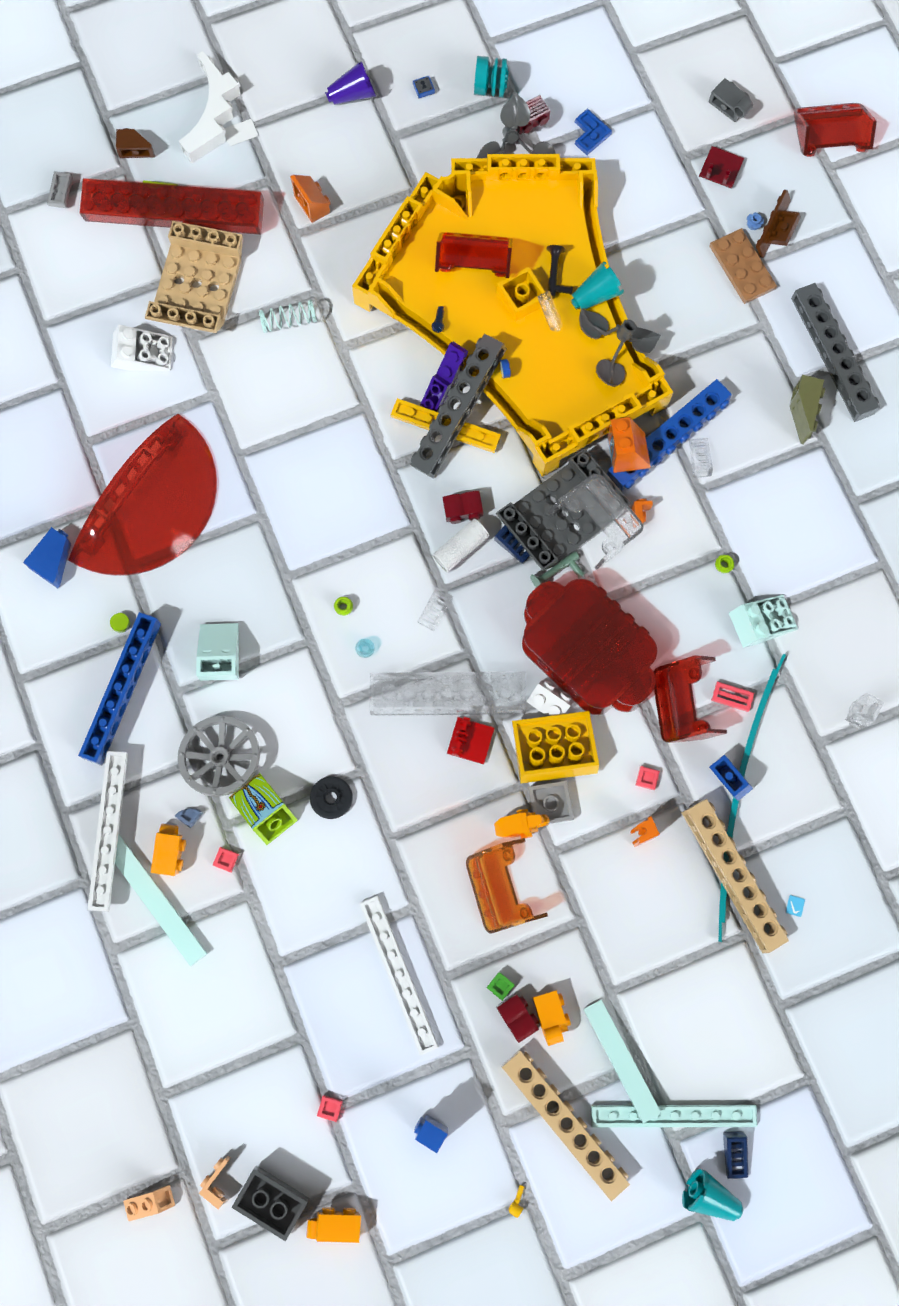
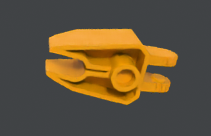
[494,809,550,839]

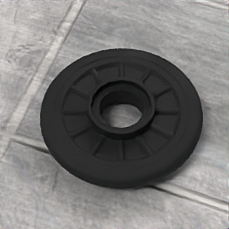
[310,776,353,819]

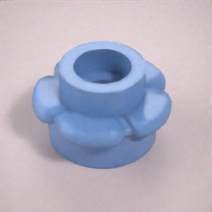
[747,212,764,230]

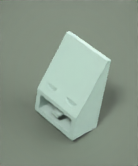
[729,595,798,648]
[196,623,239,681]

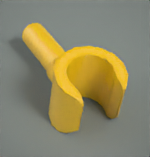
[509,1185,524,1218]

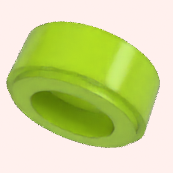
[110,613,130,633]

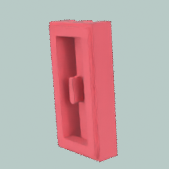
[711,681,754,712]

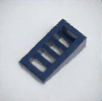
[494,525,530,564]
[723,1131,748,1179]

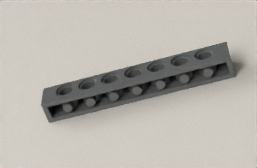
[791,283,880,422]
[410,333,507,478]

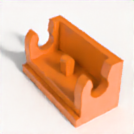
[630,817,660,847]

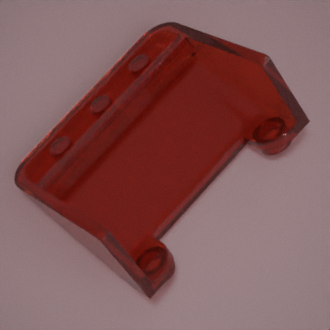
[794,103,877,157]

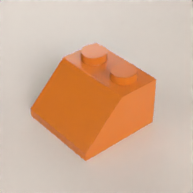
[290,175,331,223]

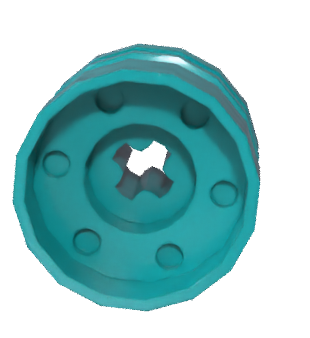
[474,56,509,98]

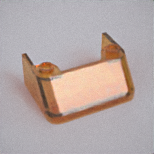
[466,838,548,933]

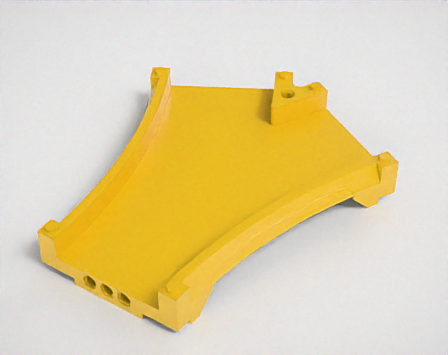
[352,154,673,477]

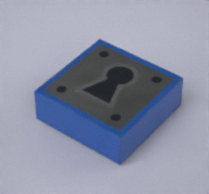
[413,76,435,99]

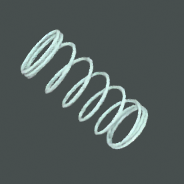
[259,299,317,333]

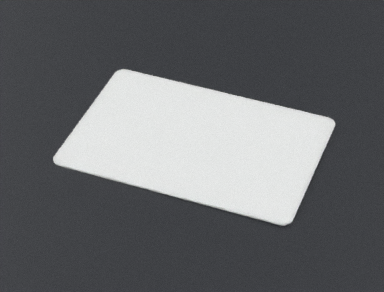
[224,119,258,146]

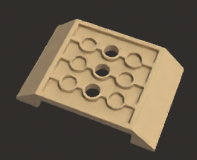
[145,221,243,333]

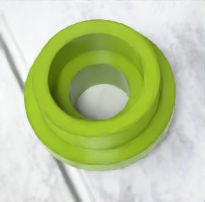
[715,555,734,573]
[334,597,353,616]

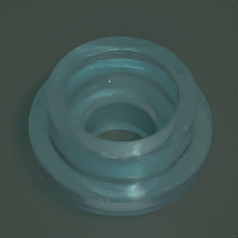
[355,639,375,658]

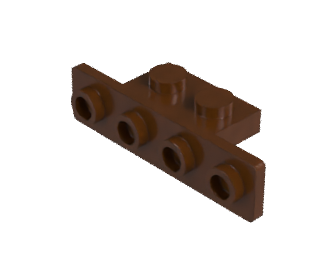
[756,190,801,258]

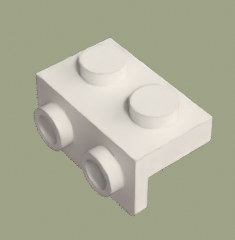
[526,680,574,716]

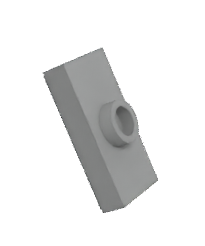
[47,171,73,208]

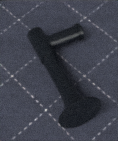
[546,245,573,298]

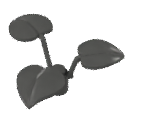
[477,93,556,158]
[579,308,661,387]

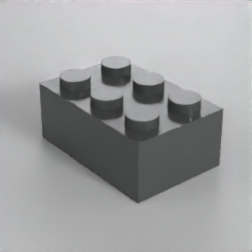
[231,1166,310,1242]

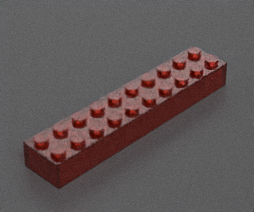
[80,178,264,235]

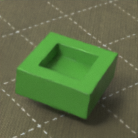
[486,972,515,1001]

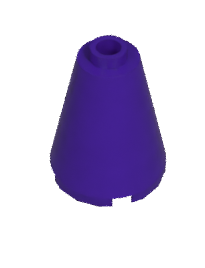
[325,61,376,105]

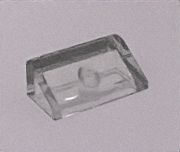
[537,291,563,332]

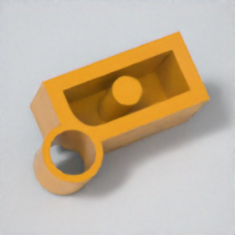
[151,823,186,876]
[532,990,571,1046]
[306,1207,361,1243]

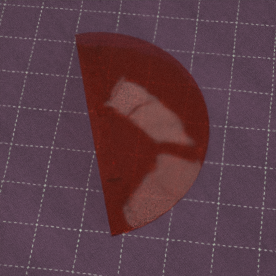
[68,414,217,576]

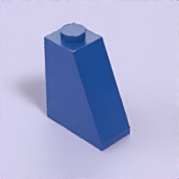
[23,527,71,589]

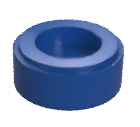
[500,359,511,379]

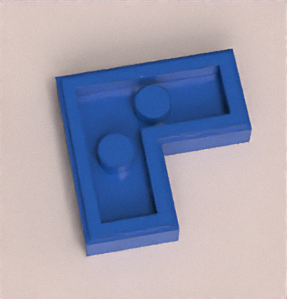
[575,108,612,155]

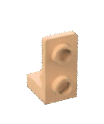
[199,1156,231,1209]
[123,1185,175,1221]

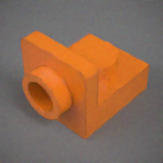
[631,499,653,529]

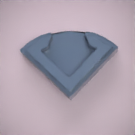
[175,808,203,828]

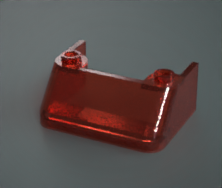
[435,232,513,278]
[652,655,727,743]

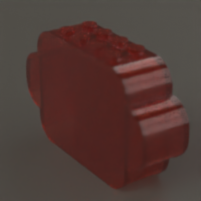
[522,579,657,715]

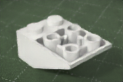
[111,325,173,371]

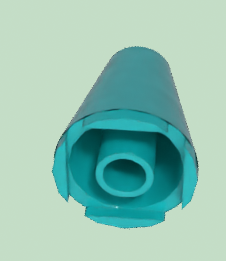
[571,261,624,310]
[682,1169,743,1221]

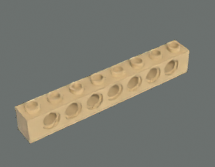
[681,799,789,953]
[501,1050,630,1202]

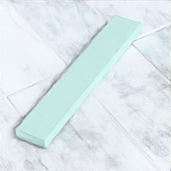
[583,1000,662,1124]

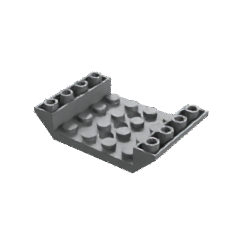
[496,448,631,571]

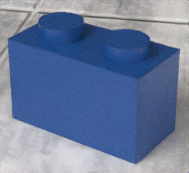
[709,755,753,801]

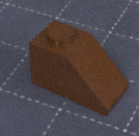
[116,128,155,158]

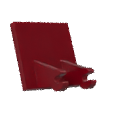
[699,146,744,189]

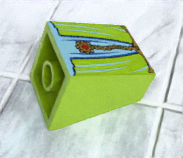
[229,773,298,845]

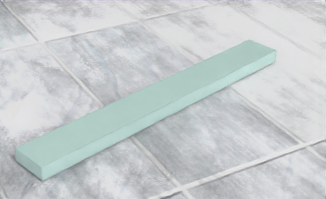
[115,834,208,966]
[591,1105,757,1128]

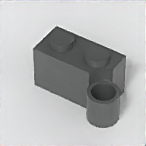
[709,78,753,122]

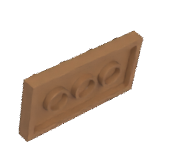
[709,228,777,304]

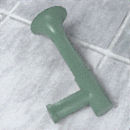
[530,551,585,591]

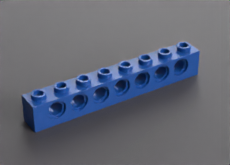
[607,379,732,491]
[78,612,161,766]

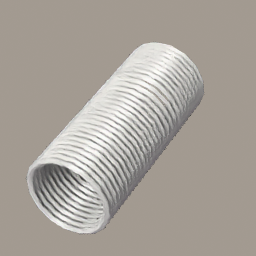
[432,519,489,572]

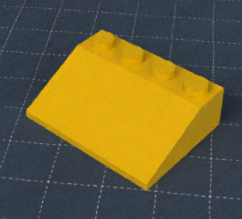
[512,711,599,784]

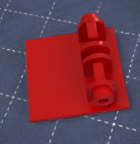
[447,717,495,765]

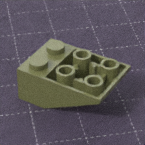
[790,375,825,445]

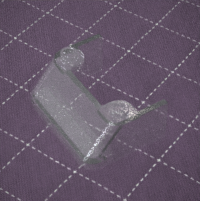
[548,474,643,570]

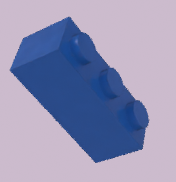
[414,1115,448,1153]

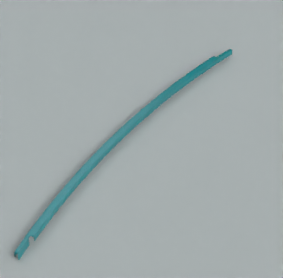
[718,654,786,942]

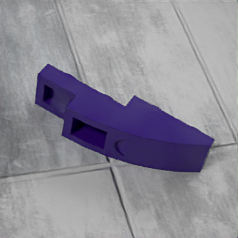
[420,341,468,412]

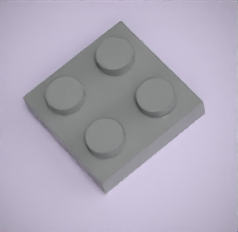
[528,781,574,824]

